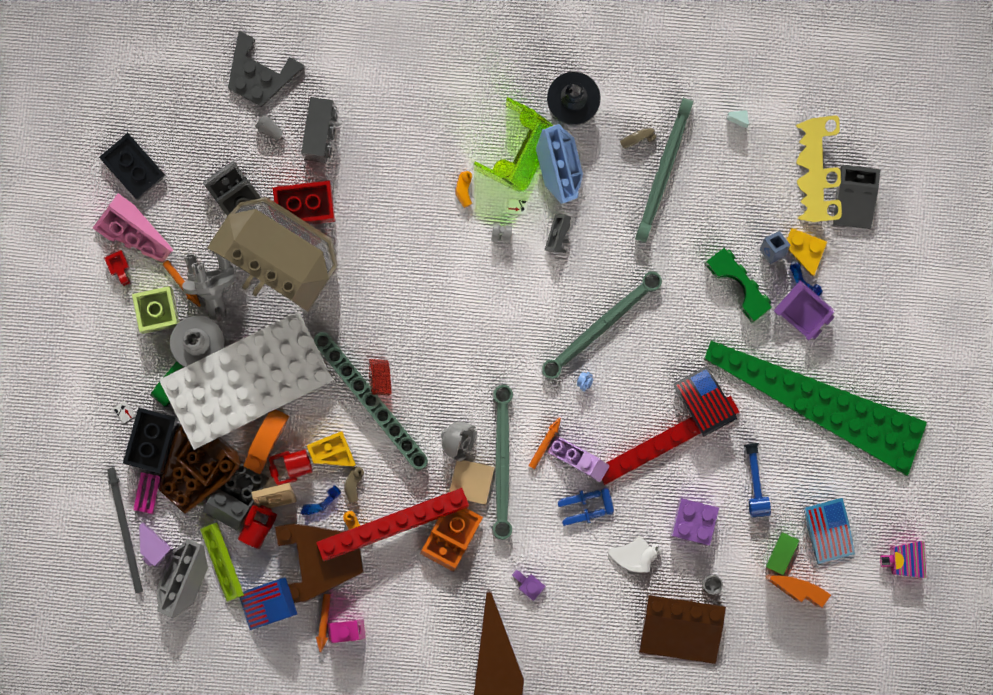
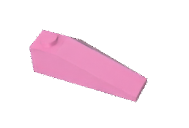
[93,193,173,262]

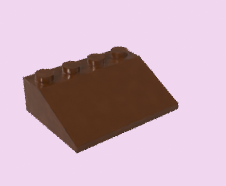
[639,595,726,664]

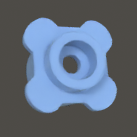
[577,372,593,392]

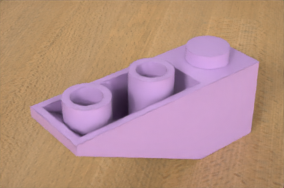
[547,435,609,482]

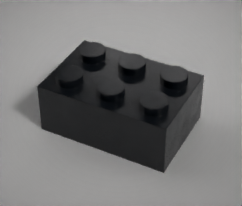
[122,407,179,474]

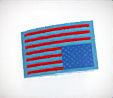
[803,498,855,564]

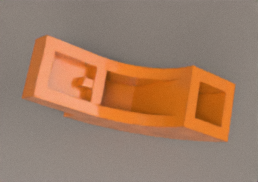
[243,409,290,474]

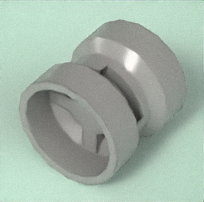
[491,223,513,244]
[702,575,723,595]

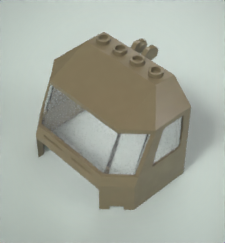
[207,197,338,315]

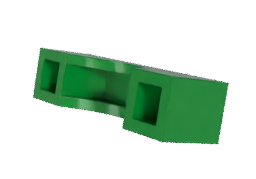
[705,248,772,323]

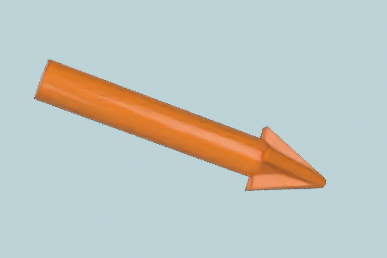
[162,260,201,307]
[528,418,561,469]
[316,594,331,652]

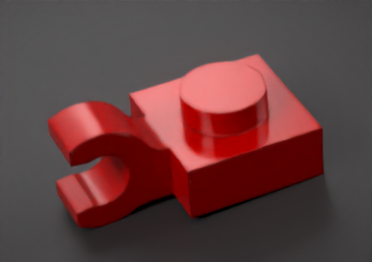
[104,250,131,286]

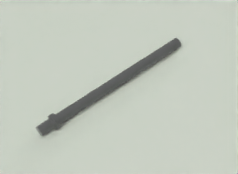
[107,467,143,593]

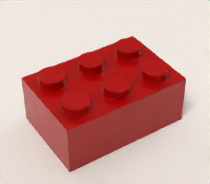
[273,180,336,228]

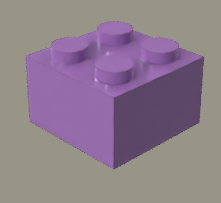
[670,498,719,546]

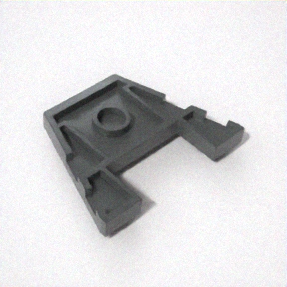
[228,31,305,107]

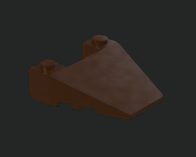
[275,524,364,603]

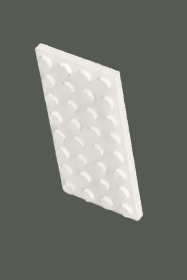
[159,311,333,449]

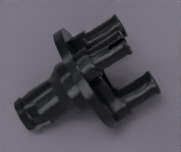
[547,72,601,125]

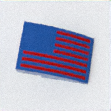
[239,577,298,630]

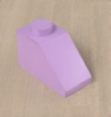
[139,523,173,567]

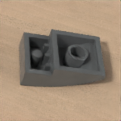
[203,160,270,216]

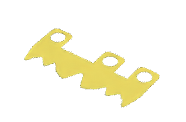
[796,115,842,222]

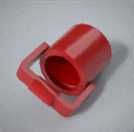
[269,449,313,486]
[238,505,277,549]

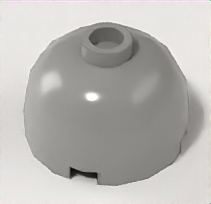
[441,422,477,461]

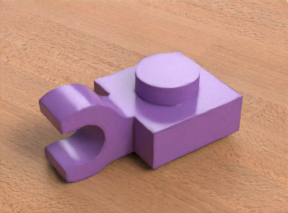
[512,569,546,601]

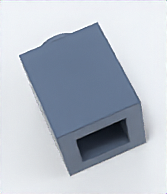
[760,231,790,264]

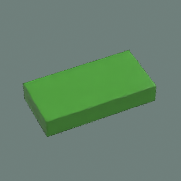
[765,532,800,575]

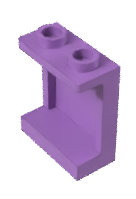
[774,281,835,341]

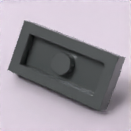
[544,214,571,253]

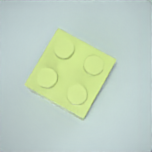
[132,286,180,334]

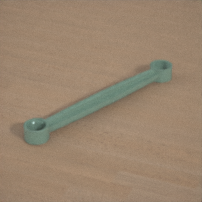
[635,97,694,243]
[542,272,662,379]
[492,385,513,539]

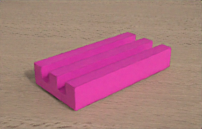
[133,472,161,514]

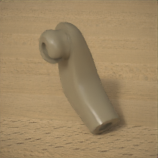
[620,128,657,149]
[344,466,364,503]

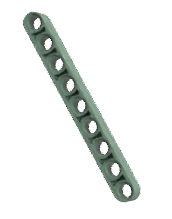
[314,332,428,470]

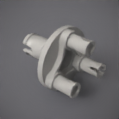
[182,254,236,319]
[170,316,225,367]

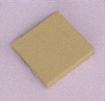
[449,460,495,505]
[252,483,297,508]

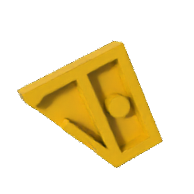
[787,228,827,276]

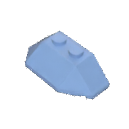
[536,124,583,204]

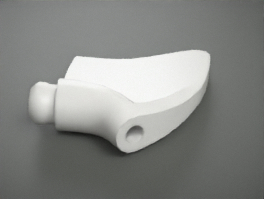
[608,535,662,572]

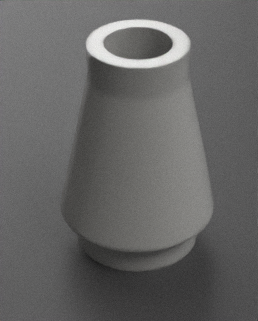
[255,115,284,141]

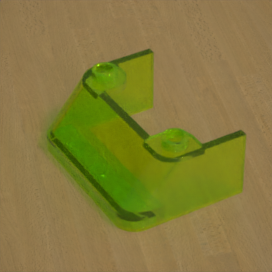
[473,97,553,192]

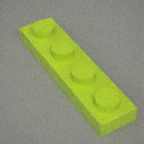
[200,522,244,602]

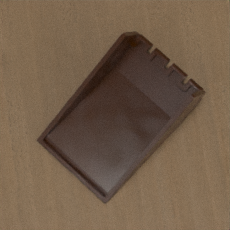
[474,591,524,695]

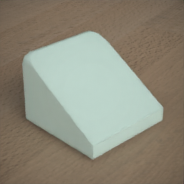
[726,110,749,128]

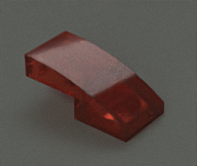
[369,359,391,395]

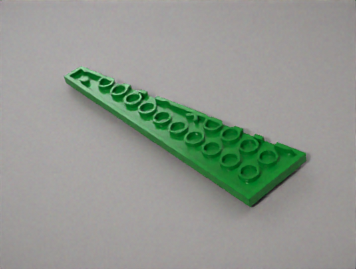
[704,341,927,476]

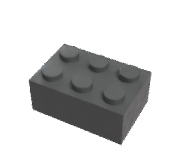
[301,97,339,163]

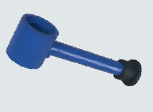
[744,443,771,518]

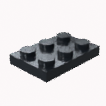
[99,132,166,201]

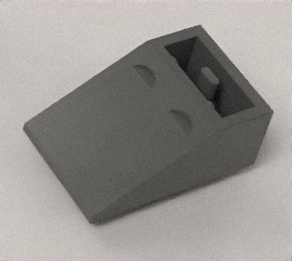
[833,165,881,229]
[204,460,269,531]

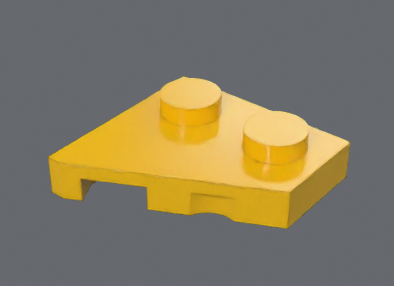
[306,431,356,467]

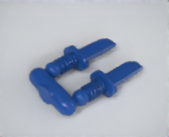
[558,488,614,526]

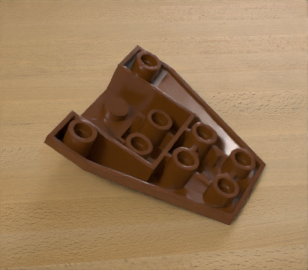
[159,425,240,514]

